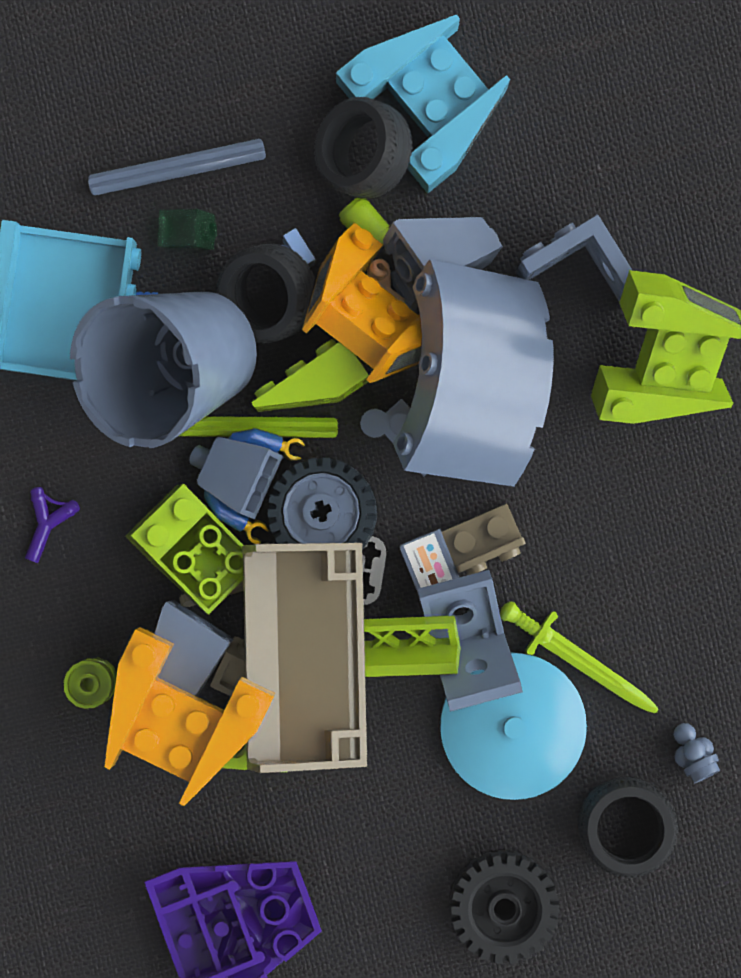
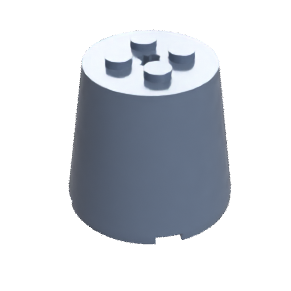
[70,292,257,448]

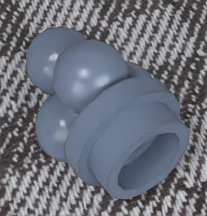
[673,723,720,784]

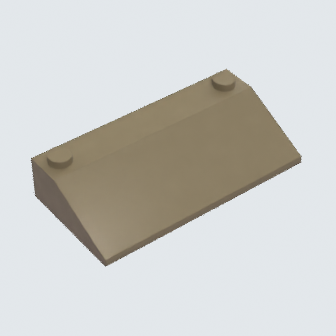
[242,543,367,773]

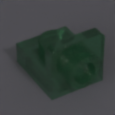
[158,209,217,250]

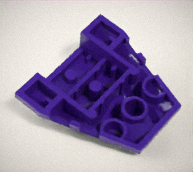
[144,861,322,978]

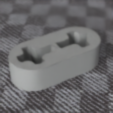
[362,536,386,605]

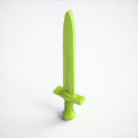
[500,602,658,713]

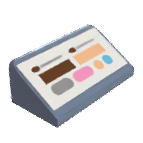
[400,529,460,595]

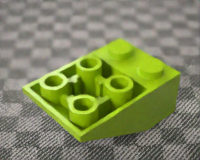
[251,339,369,412]
[125,484,243,615]

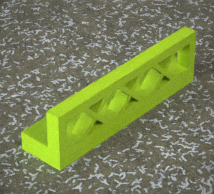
[364,616,461,677]

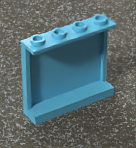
[0,220,141,380]

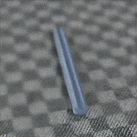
[88,139,266,195]

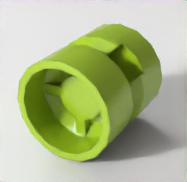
[64,658,117,709]

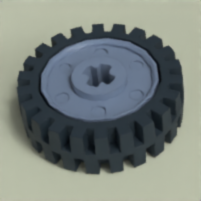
[268,458,377,550]

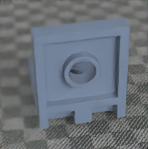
[516,215,633,302]
[417,570,523,712]

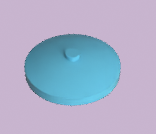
[440,652,587,800]

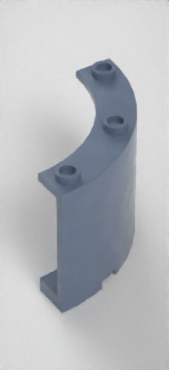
[393,259,553,487]

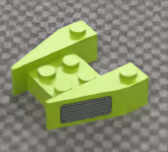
[591,270,741,424]

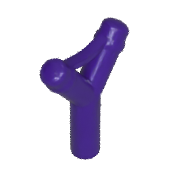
[25,487,80,563]

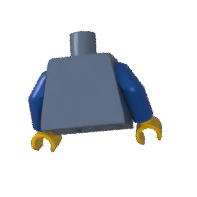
[190,428,305,544]

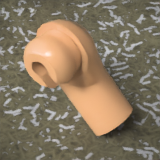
[367,259,405,302]

